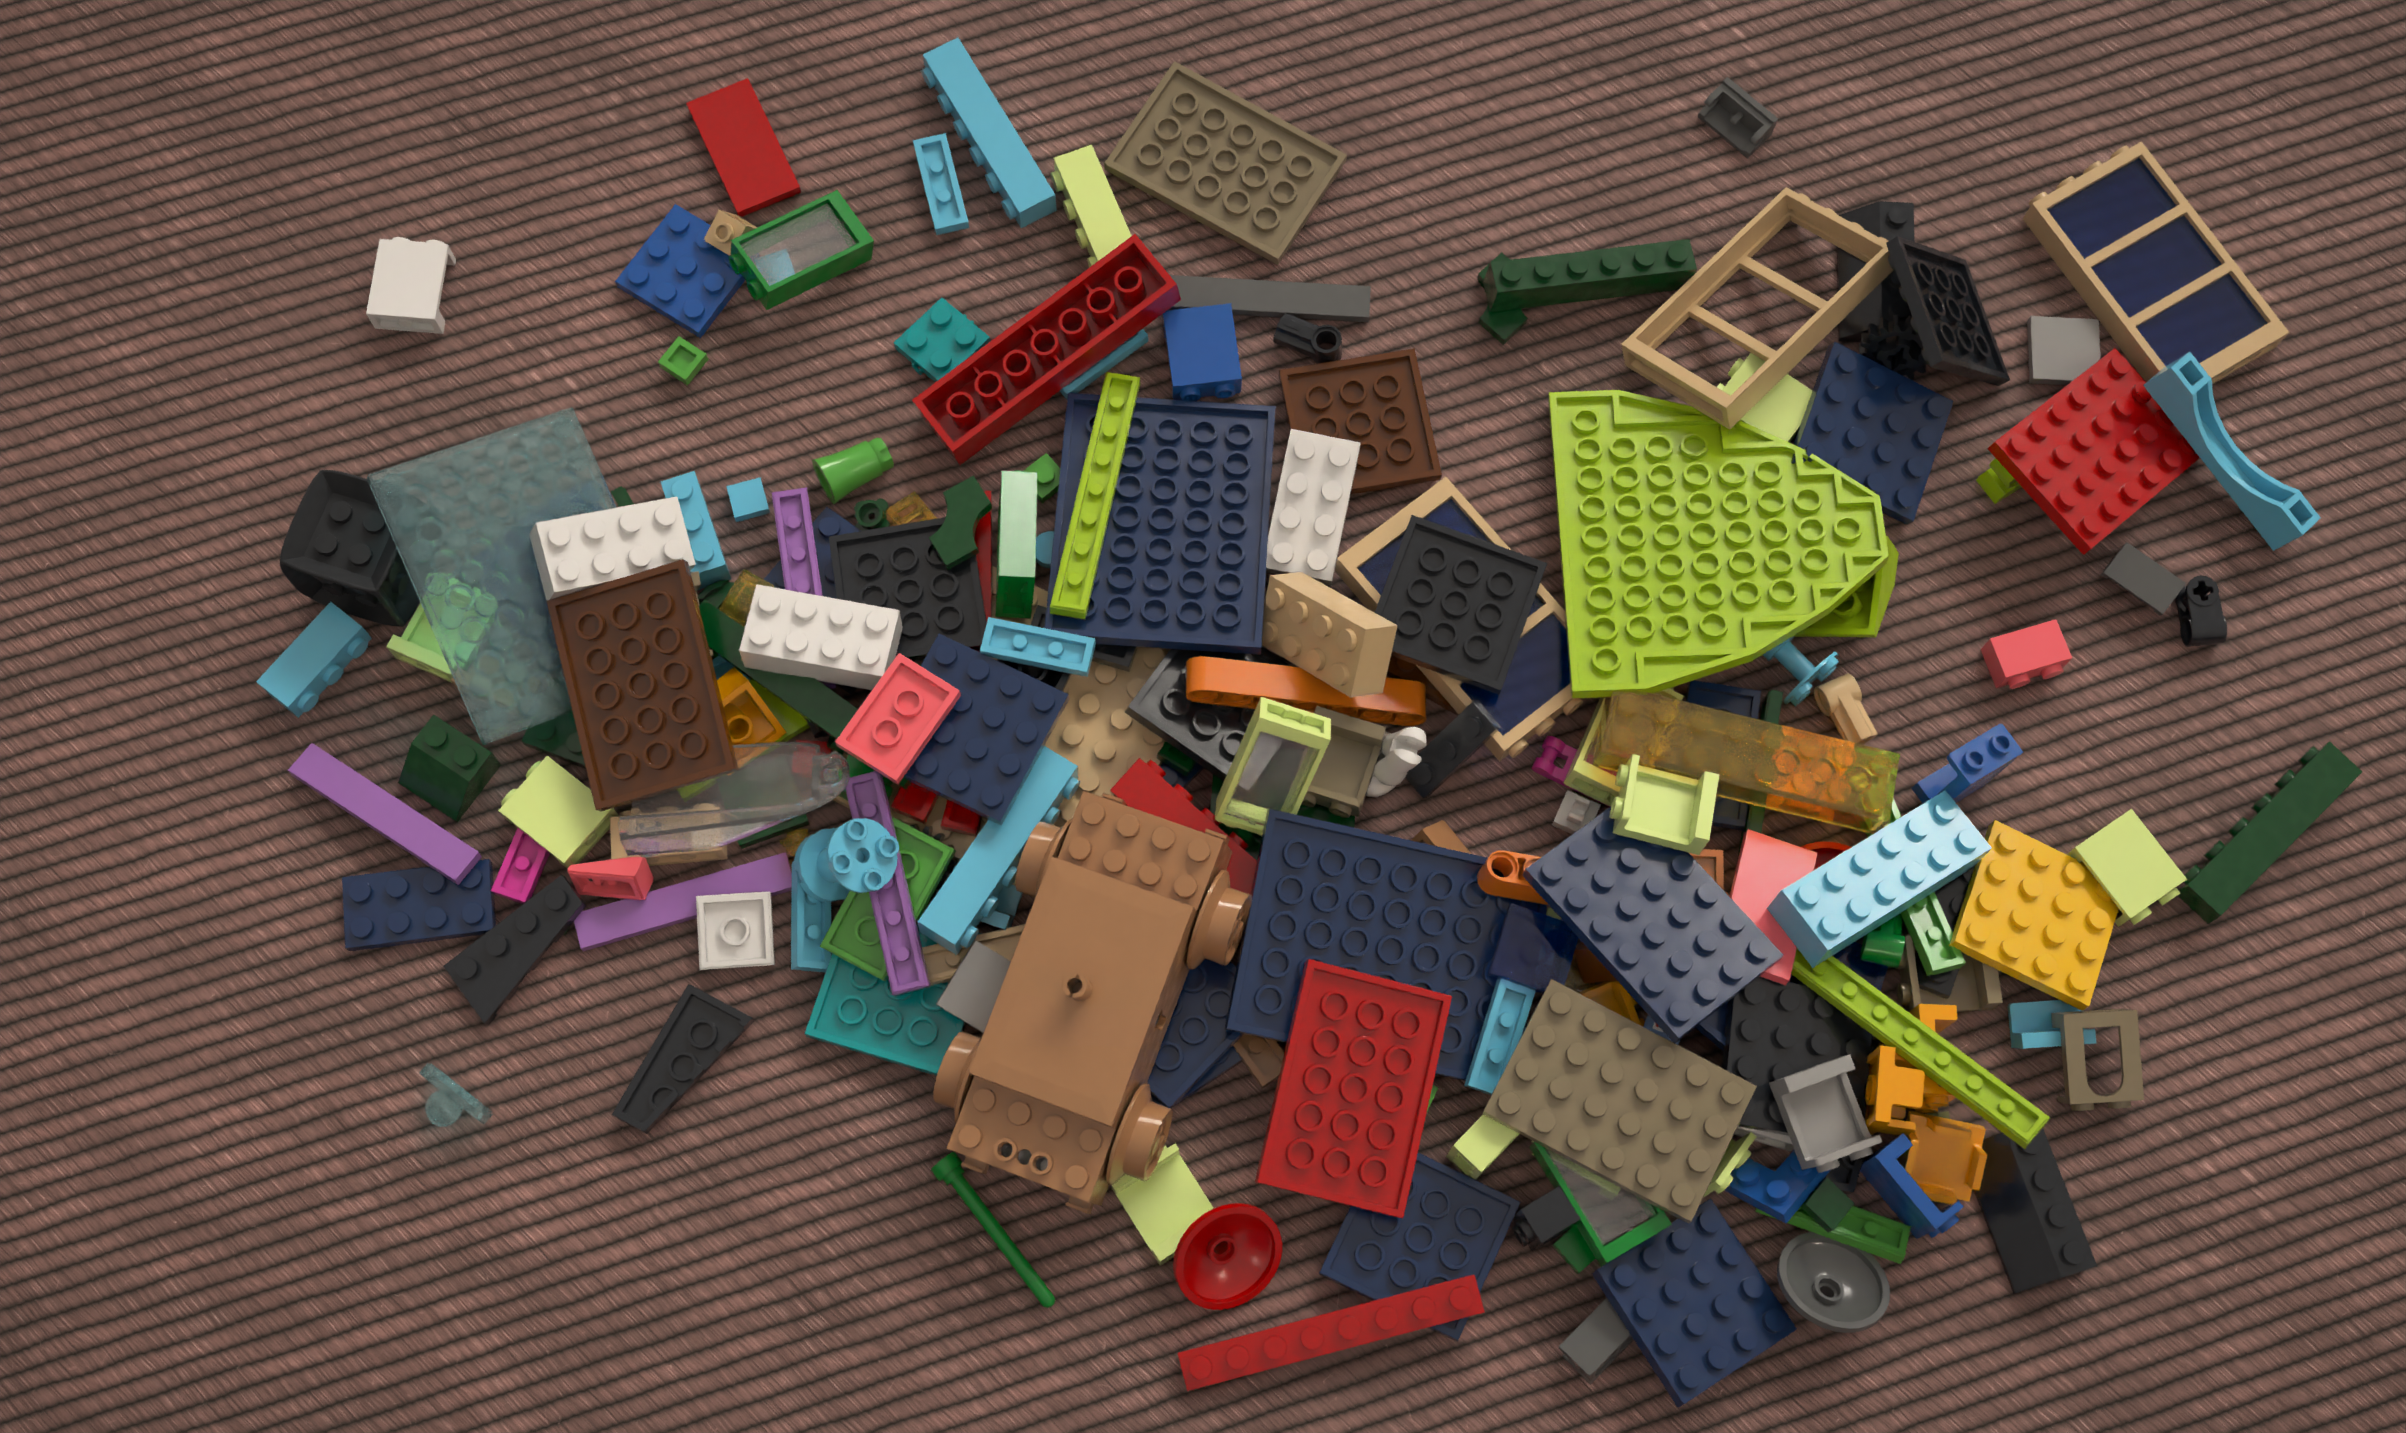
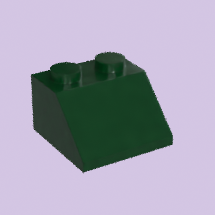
[398,714,501,823]

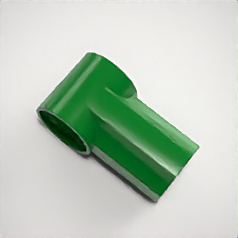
[1860,914,1905,968]

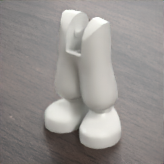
[1366,727,1426,798]

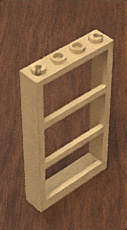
[1621,187,1893,429]

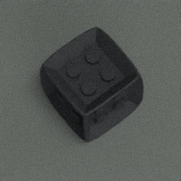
[280,470,442,627]

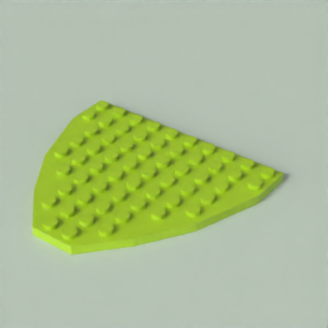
[1548,390,1889,698]

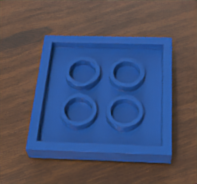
[615,204,760,338]

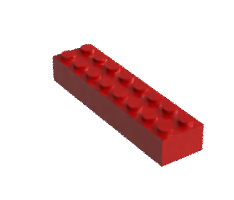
[912,234,1181,465]

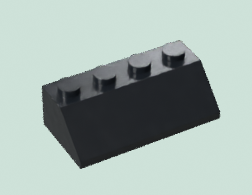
[1837,201,1915,342]
[1974,1129,2097,1294]

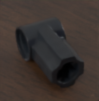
[1273,313,1342,364]

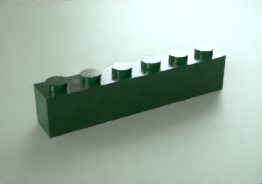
[1483,239,1697,312]
[2177,741,2363,924]

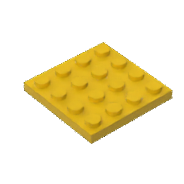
[1949,820,2119,1011]

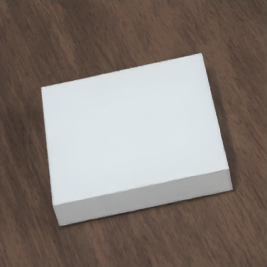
[696,891,775,970]

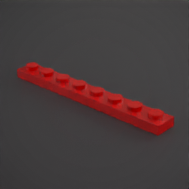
[1178,1274,1485,1391]

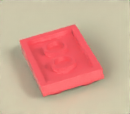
[835,653,961,785]

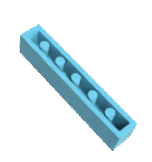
[921,37,1057,228]
[918,746,1080,955]

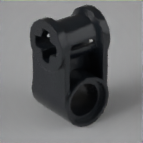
[2175,575,2227,647]

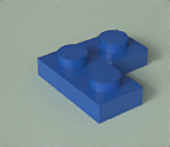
[1725,1150,1831,1223]

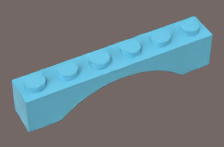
[2143,351,2321,551]

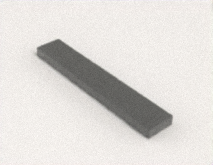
[1168,275,1371,323]

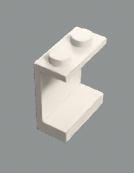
[366,237,456,334]

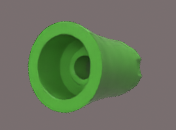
[812,438,894,504]

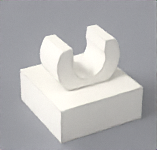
[1552,790,1601,834]

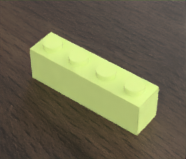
[1051,145,1131,268]

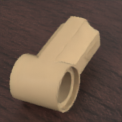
[1814,673,1878,749]

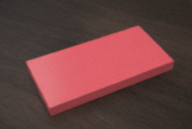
[1729,829,1817,985]

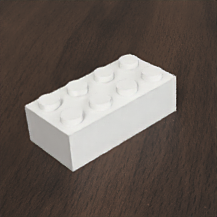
[1266,429,1360,586]
[529,496,696,601]
[739,584,903,690]

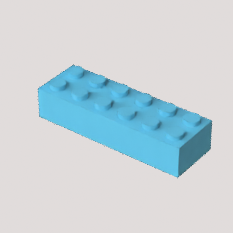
[1767,790,1992,968]

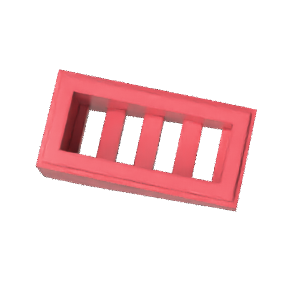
[567,857,654,900]

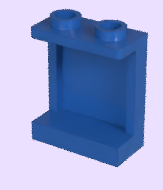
[1163,303,1242,401]
[1911,724,2023,804]
[1860,1133,1964,1239]

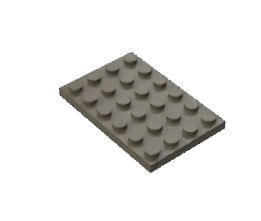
[1104,61,1347,265]
[1482,979,1757,1224]

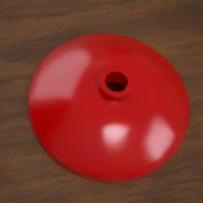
[1173,1203,1282,1310]

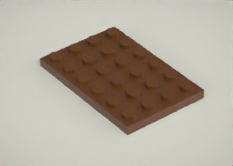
[547,559,739,812]

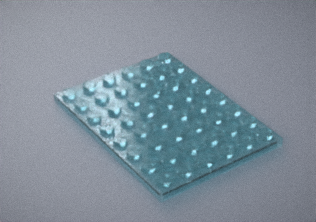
[367,407,617,745]

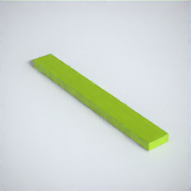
[1050,372,1140,620]
[1791,948,2050,1149]

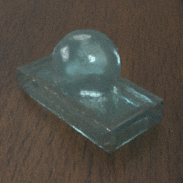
[419,1063,493,1127]

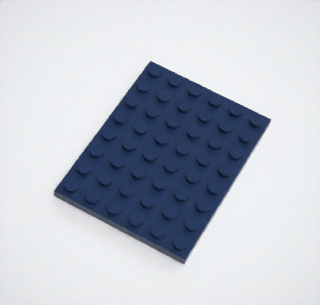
[1045,393,1275,655]
[1224,809,1548,1081]

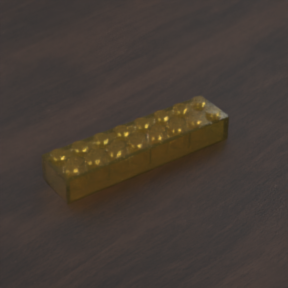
[1592,691,1900,834]

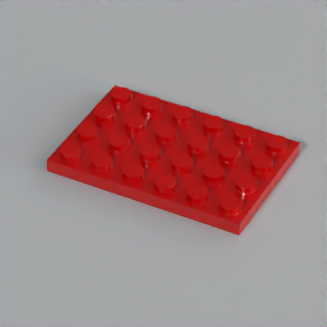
[1987,348,2200,555]
[1255,959,1452,1218]

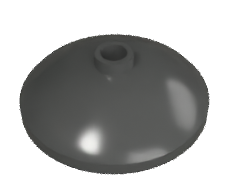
[1777,1232,1890,1333]

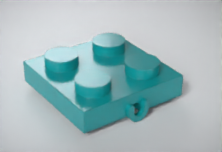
[893,297,991,382]

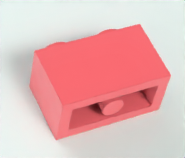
[1981,619,2072,689]

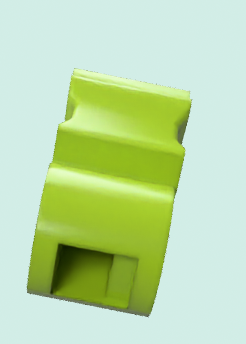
[1976,458,2021,504]

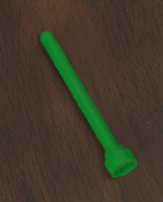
[931,1151,1055,1308]

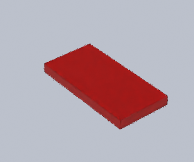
[686,78,801,217]

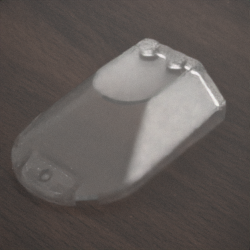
[618,742,850,858]

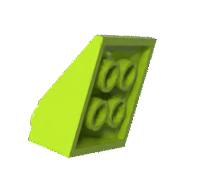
[1794,536,1899,638]

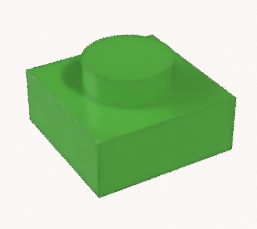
[658,336,709,386]
[1024,453,1060,504]

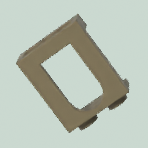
[2051,1008,2144,1111]

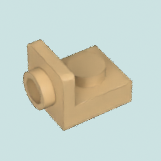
[704,210,758,255]

